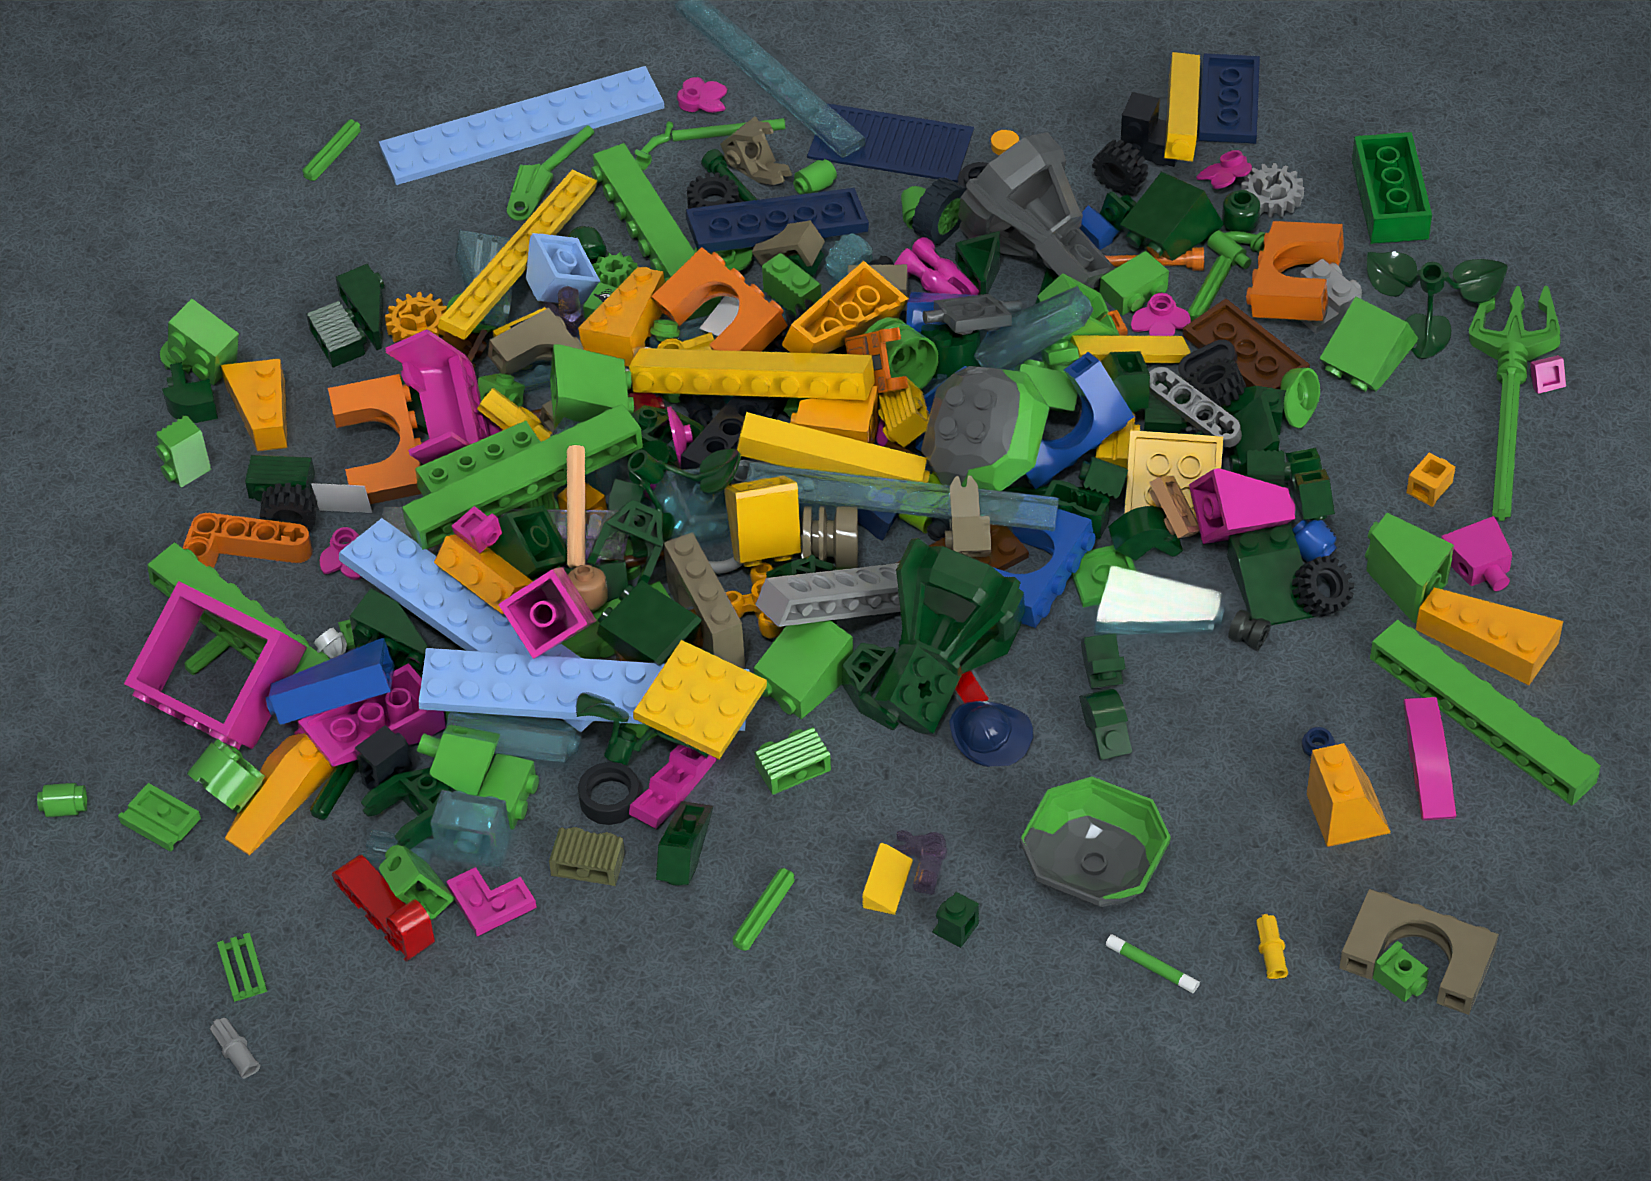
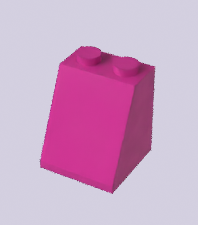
[1189,468,1295,544]
[498,567,597,659]

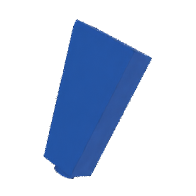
[266,638,395,725]

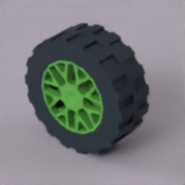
[912,177,967,245]

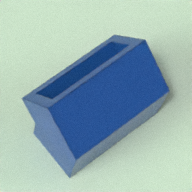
[1079,205,1119,250]

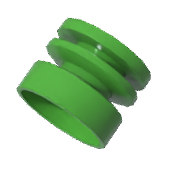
[865,317,938,389]

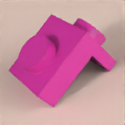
[452,506,502,553]

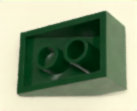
[1227,523,1315,626]

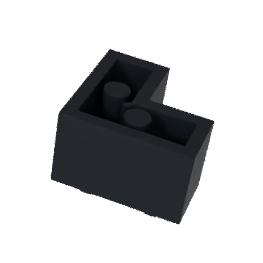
[1121,92,1177,167]

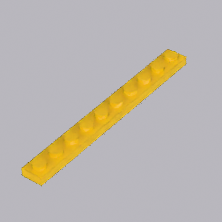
[438,169,597,340]

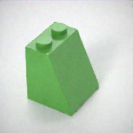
[1319,296,1419,392]
[549,344,634,429]
[1365,513,1454,624]
[754,620,853,720]

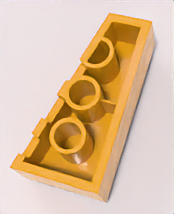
[782,261,909,354]
[578,267,665,367]
[1416,587,1563,685]

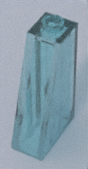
[455,230,512,327]
[974,286,1094,370]
[1094,566,1226,635]
[446,712,580,763]

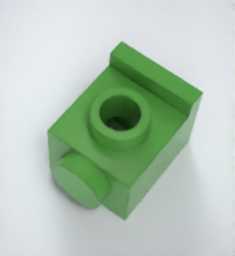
[1373,941,1429,1002]

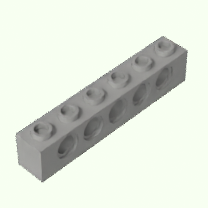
[755,563,901,627]

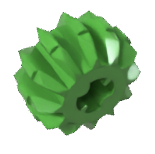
[592,251,638,288]

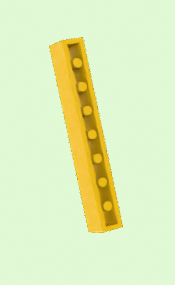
[629,348,875,400]

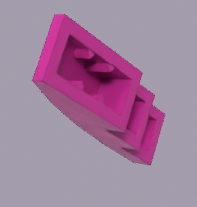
[1403,697,1456,821]
[629,744,717,829]

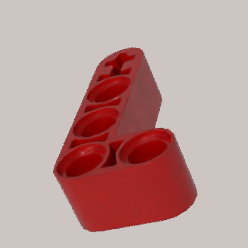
[332,854,435,961]

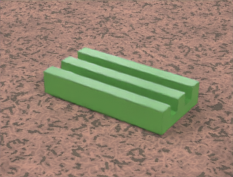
[217,933,267,1002]

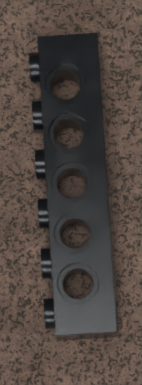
[681,348,789,485]

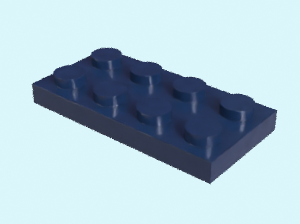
[1199,53,1260,144]

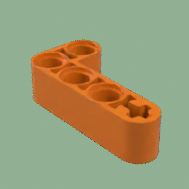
[183,513,313,568]

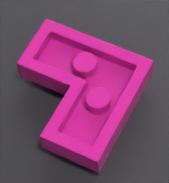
[446,867,537,936]

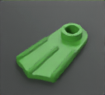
[507,163,554,221]

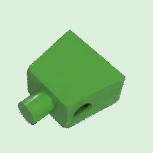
[417,725,500,800]
[379,845,455,920]

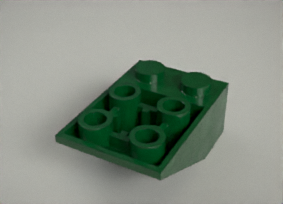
[349,589,429,678]

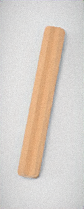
[567,445,585,568]

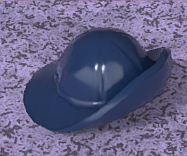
[949,701,1033,767]

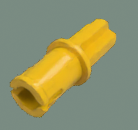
[1256,914,1288,979]

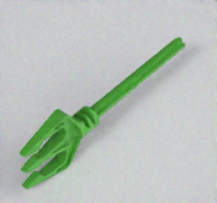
[1469,286,1561,521]

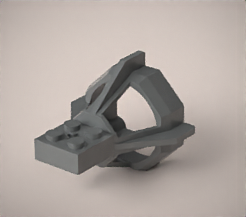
[958,132,1115,289]

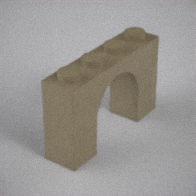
[488,308,584,434]
[663,532,745,669]
[1339,889,1499,1015]

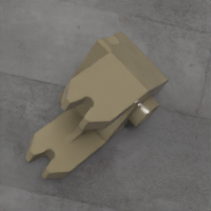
[720,116,792,185]
[945,476,991,557]

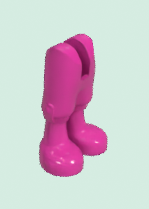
[894,237,979,295]

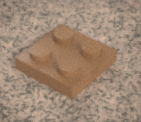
[1149,476,1200,538]

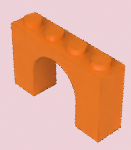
[1246,221,1344,321]
[651,247,788,352]
[328,374,421,504]

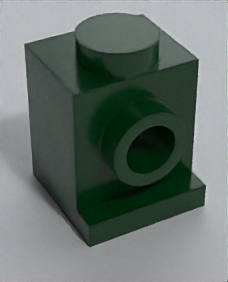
[932,892,979,948]

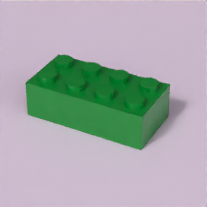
[1352,132,1432,244]

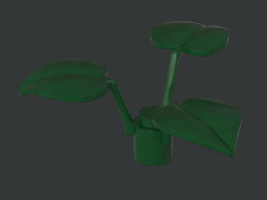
[1367,252,1508,359]
[627,440,741,558]
[576,692,708,765]

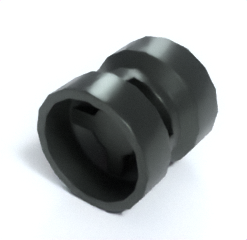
[1228,609,1271,651]

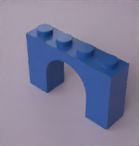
[1023,352,1135,489]
[993,498,1096,628]

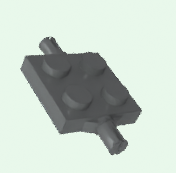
[923,294,1022,335]

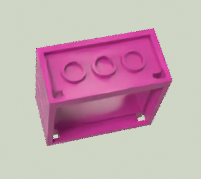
[124,581,307,750]

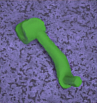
[635,121,673,170]

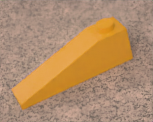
[225,733,336,856]

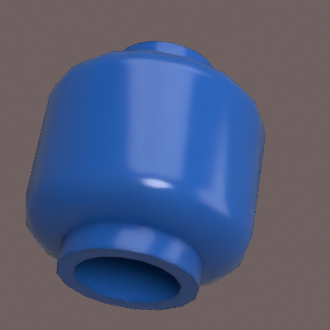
[1292,519,1337,563]

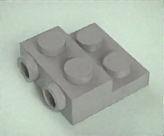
[1300,259,1362,334]

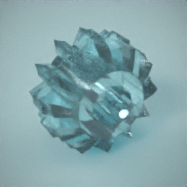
[825,233,873,282]

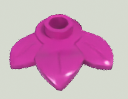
[677,77,728,112]
[1196,150,1252,189]
[1131,293,1191,336]
[320,527,362,580]

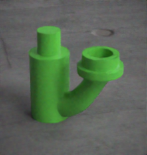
[1207,230,1265,269]

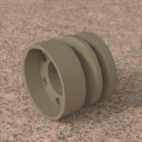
[799,506,858,570]

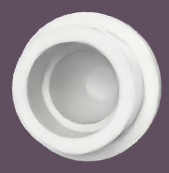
[314,627,347,659]

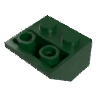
[1100,351,1150,412]

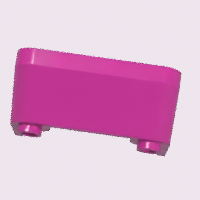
[385,329,490,464]

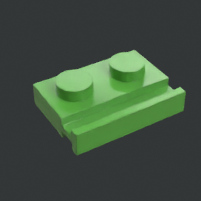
[118,783,201,852]

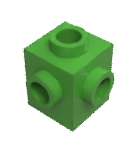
[478,373,525,407]

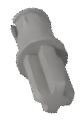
[210,1017,260,1079]

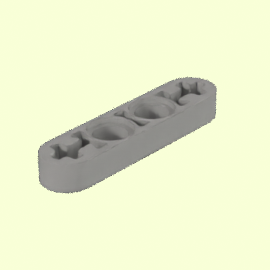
[1149,367,1242,447]

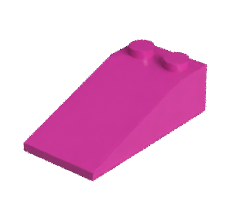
[298,663,446,767]

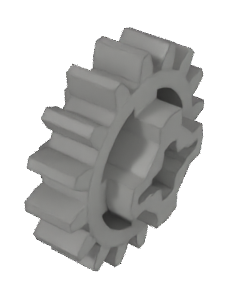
[1241,163,1304,218]

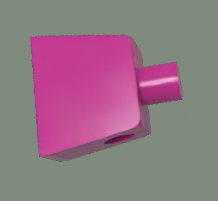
[1441,516,1512,591]

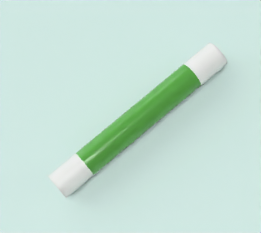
[1106,934,1200,993]

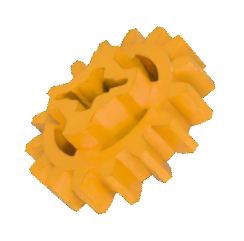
[385,292,447,343]

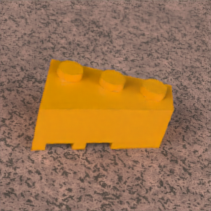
[220,359,287,451]

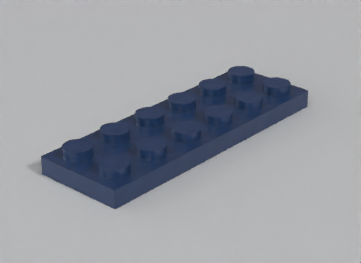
[686,188,869,253]

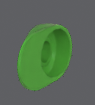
[1280,367,1320,428]

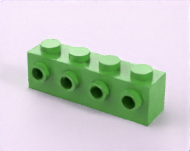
[415,421,541,497]

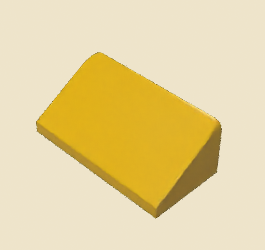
[862,843,913,915]

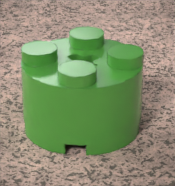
[187,738,265,813]

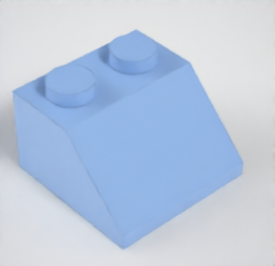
[526,233,601,305]

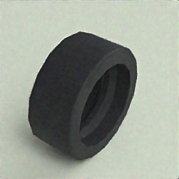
[578,762,641,825]

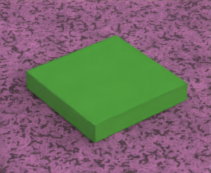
[1071,545,1144,607]

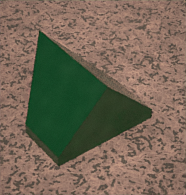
[955,231,1000,295]

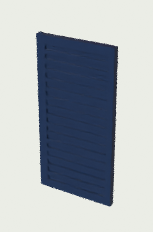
[807,103,974,183]

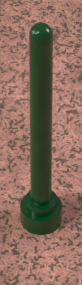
[701,149,758,202]

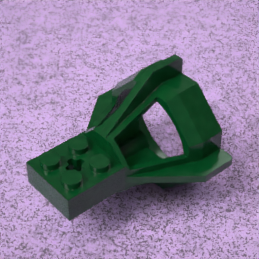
[874,538,1025,734]

